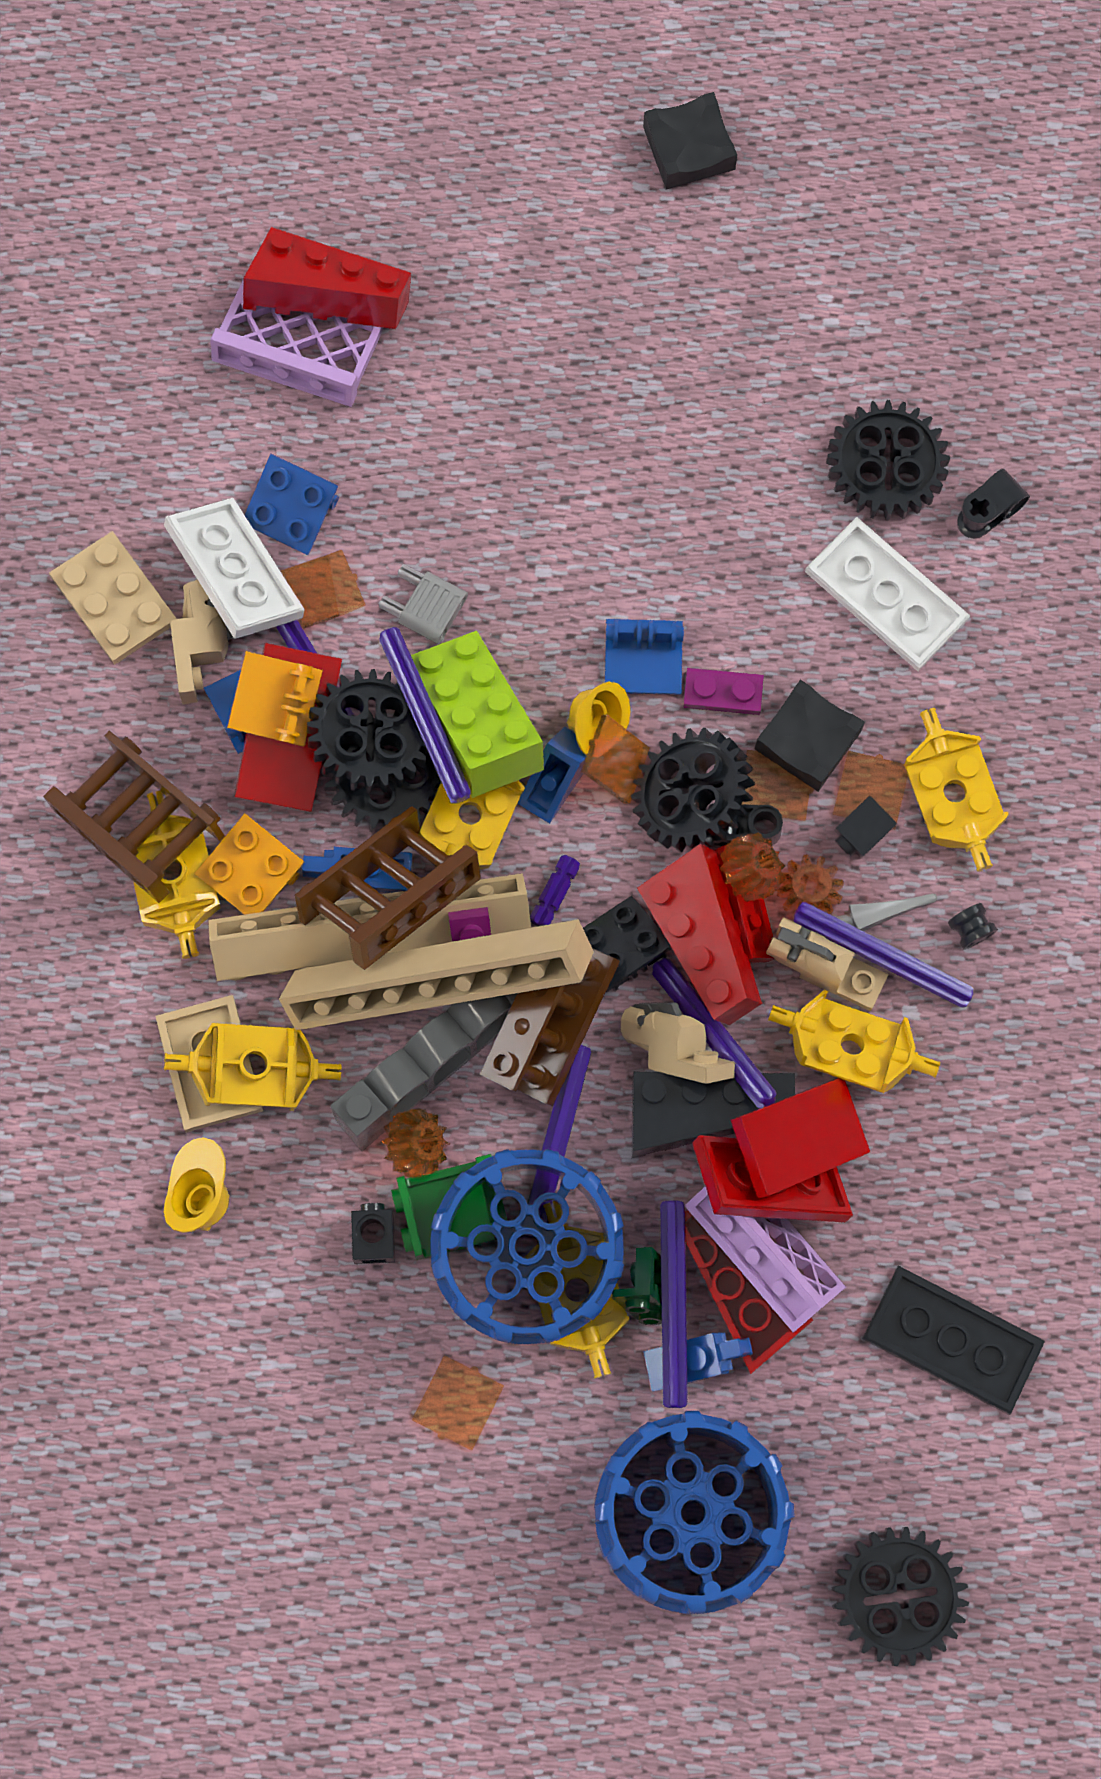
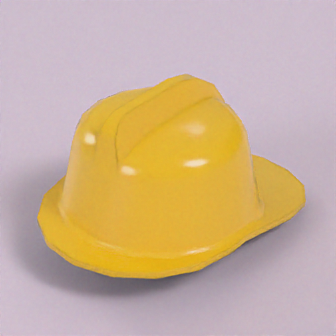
[567,681,631,758]
[163,1137,229,1233]

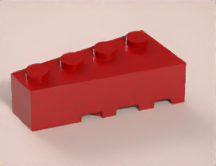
[637,844,762,1025]

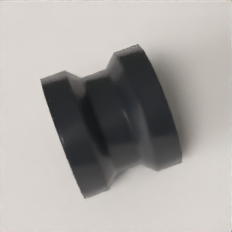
[948,903,998,950]

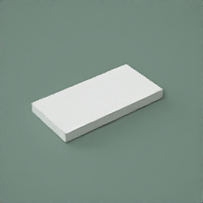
[164,498,305,639]
[805,517,970,671]

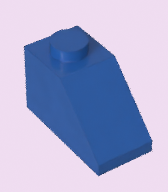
[517,727,592,824]

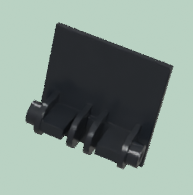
[583,895,672,993]

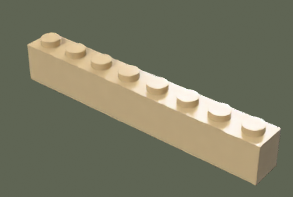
[209,873,531,981]
[279,919,594,1030]

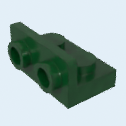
[612,1247,662,1325]

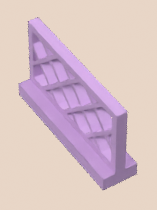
[210,281,383,407]
[685,1187,846,1333]

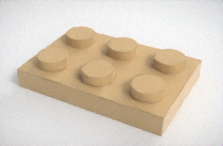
[49,531,177,665]
[155,995,264,1133]

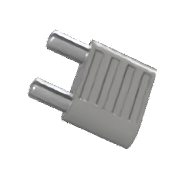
[379,564,468,644]

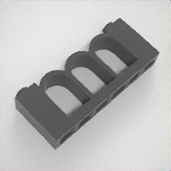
[330,993,517,1151]

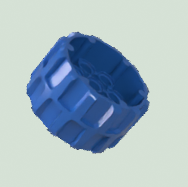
[430,1149,624,1344]
[594,1411,795,1614]

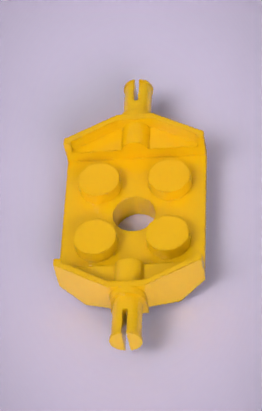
[904,708,1009,872]
[418,780,525,869]
[133,791,221,959]
[768,990,941,1093]
[163,1023,342,1111]
[525,1201,629,1379]

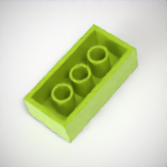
[411,630,544,798]

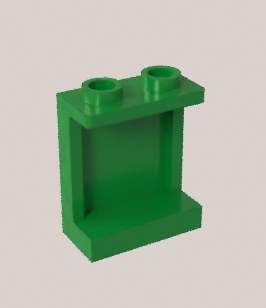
[391,1154,507,1260]

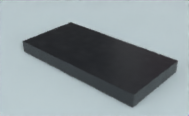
[862,1265,1045,1415]

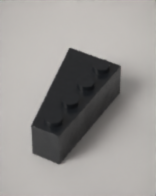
[632,1071,795,1158]

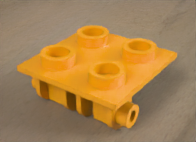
[227,651,322,746]
[194,813,305,915]

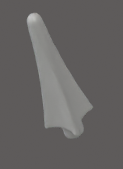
[836,894,937,931]

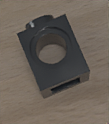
[834,795,897,858]
[351,1203,395,1264]

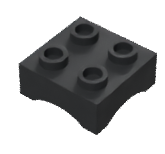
[643,92,737,190]
[754,679,865,792]

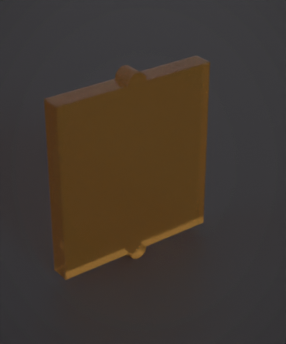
[280,550,366,629]
[581,714,650,804]
[742,750,814,821]
[832,750,908,830]
[412,1355,504,1451]

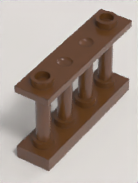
[43,730,225,903]
[294,806,481,970]
[479,948,620,1106]

